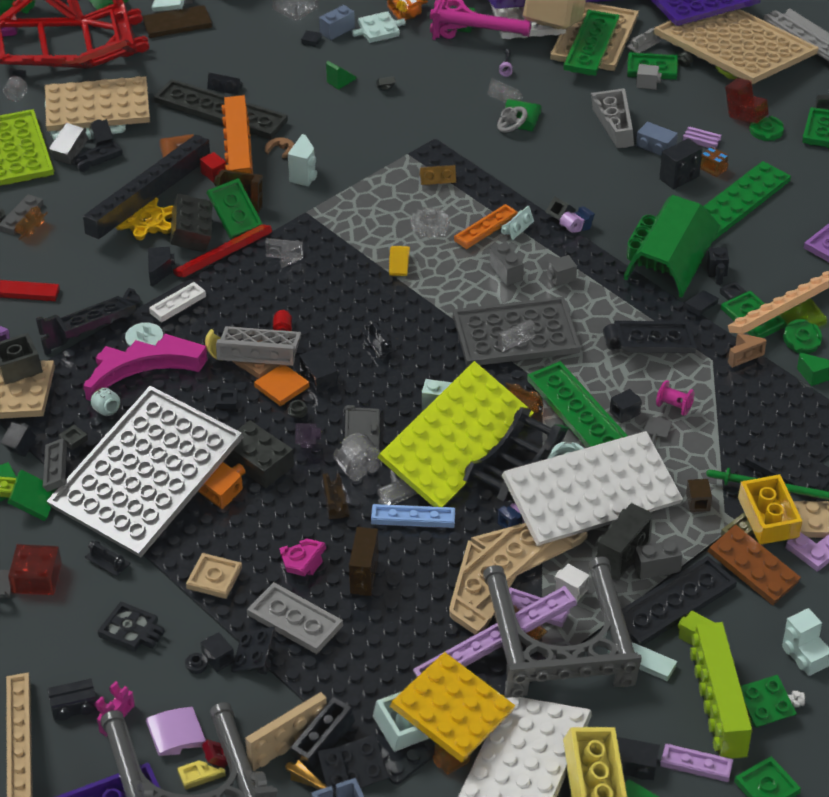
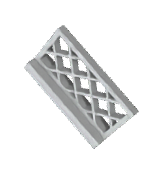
[216,326,301,366]

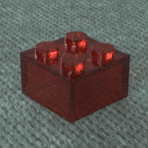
[8,544,62,595]

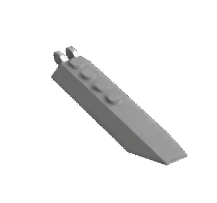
[763,8,829,61]

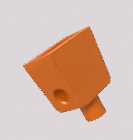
[198,462,246,509]

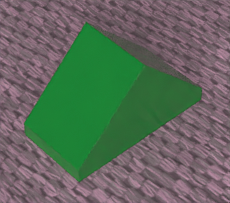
[326,61,357,90]
[797,352,829,386]

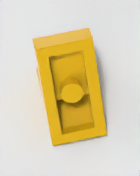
[389,246,410,276]

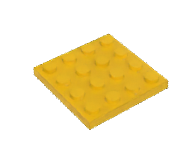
[390,652,516,763]

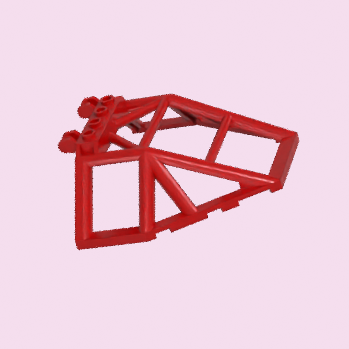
[0,0,150,68]

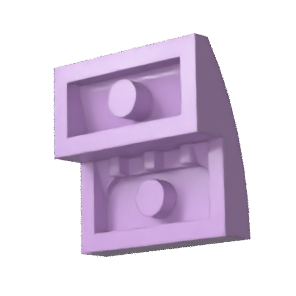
[146,707,206,756]

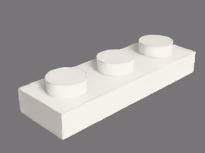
[149,282,206,322]

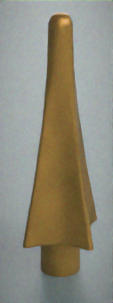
[286,760,327,790]

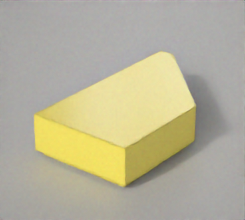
[177,760,226,790]

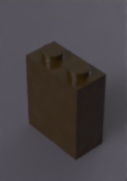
[349,527,379,596]

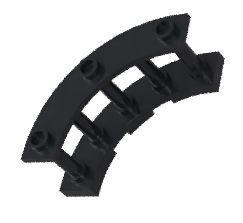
[463,407,569,501]

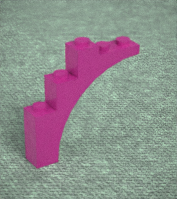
[83,334,208,401]

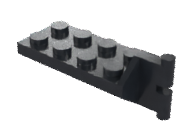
[36,296,137,355]

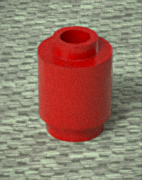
[273,310,292,331]

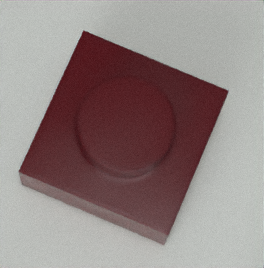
[202,739,228,767]

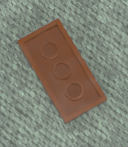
[708,525,801,605]

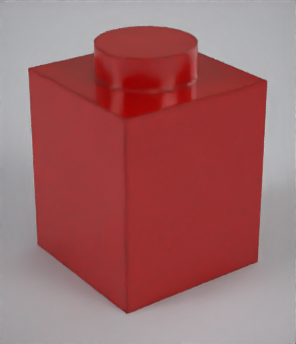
[200,152,227,183]

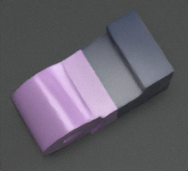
[559,206,595,233]
[498,503,525,529]

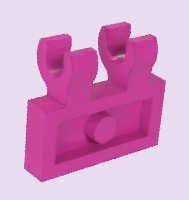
[95,681,135,736]

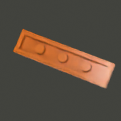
[454,204,518,249]

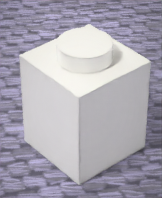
[555,564,590,601]

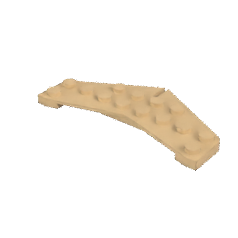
[449,523,588,635]

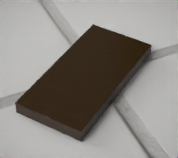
[142,5,212,38]

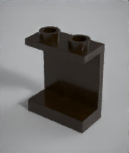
[214,170,263,214]

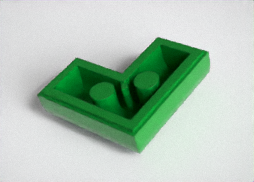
[505,99,542,131]

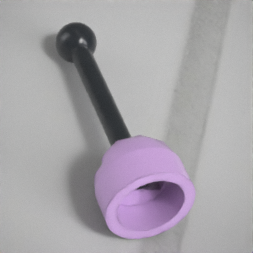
[499,49,513,77]

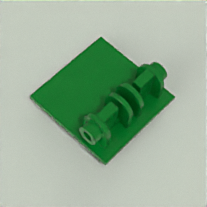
[740,675,797,727]

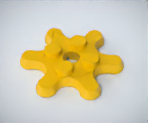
[115,197,173,240]

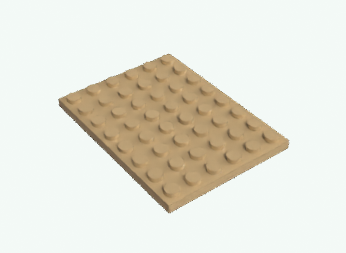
[654,9,819,84]

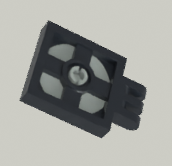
[97,601,165,652]

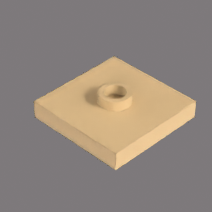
[186,553,242,599]

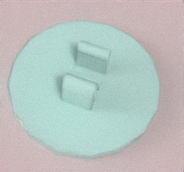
[125,323,163,346]

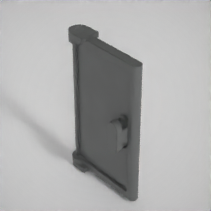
[343,405,380,454]

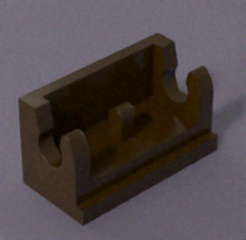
[323,473,350,519]

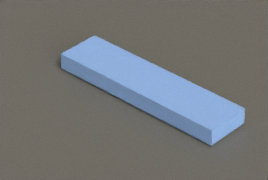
[371,504,455,528]

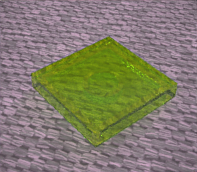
[779,298,827,326]

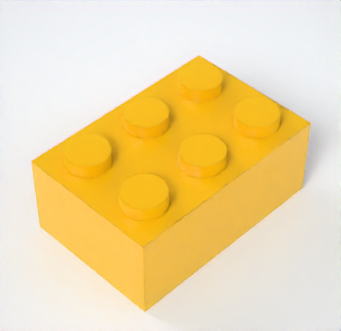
[738,474,803,545]

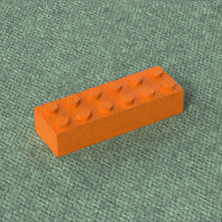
[222,95,253,174]

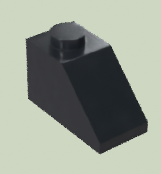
[148,246,175,286]

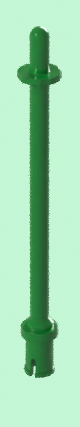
[706,468,829,500]

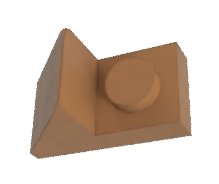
[728,333,766,367]

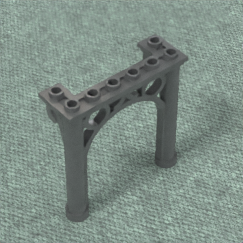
[483,557,642,698]
[101,702,278,797]

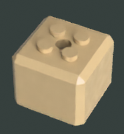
[523,0,586,30]

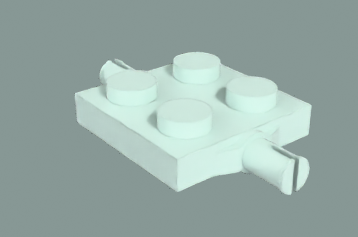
[352,11,406,43]

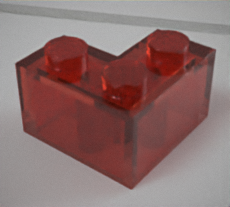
[725,78,769,123]

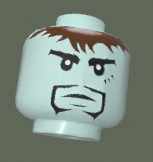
[91,387,120,416]

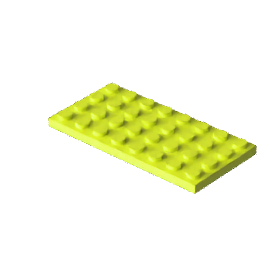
[377,361,534,507]

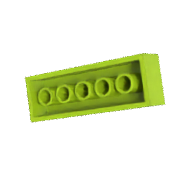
[690,622,752,759]

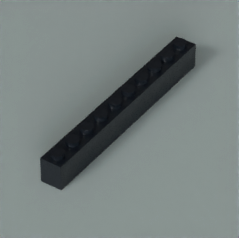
[83,135,210,239]

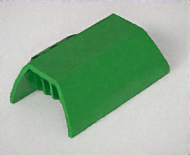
[624,195,720,297]

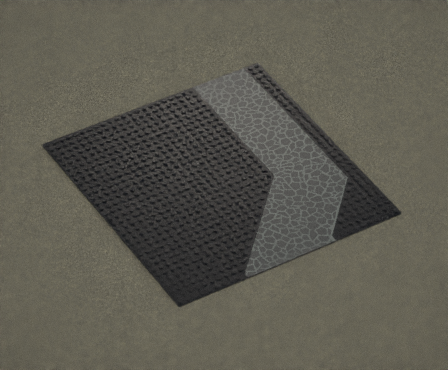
[0,139,829,784]

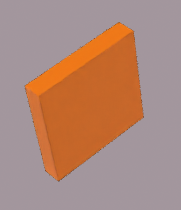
[254,365,310,406]

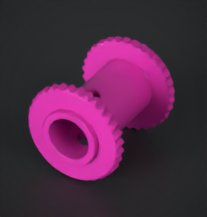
[656,380,695,416]

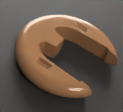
[265,138,295,159]

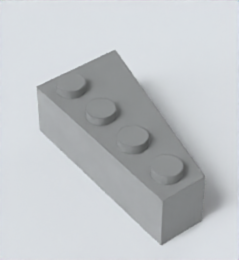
[591,88,634,148]

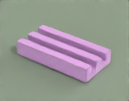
[683,127,721,149]

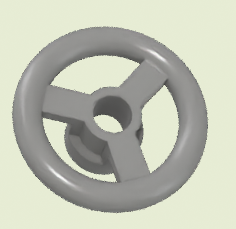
[497,106,527,133]

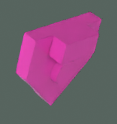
[279,539,326,576]

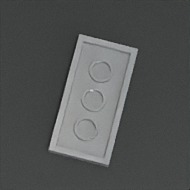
[247,582,343,654]

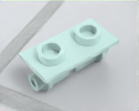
[501,206,534,240]

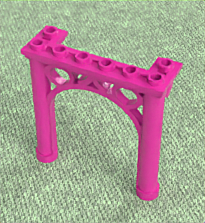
[430,0,532,40]

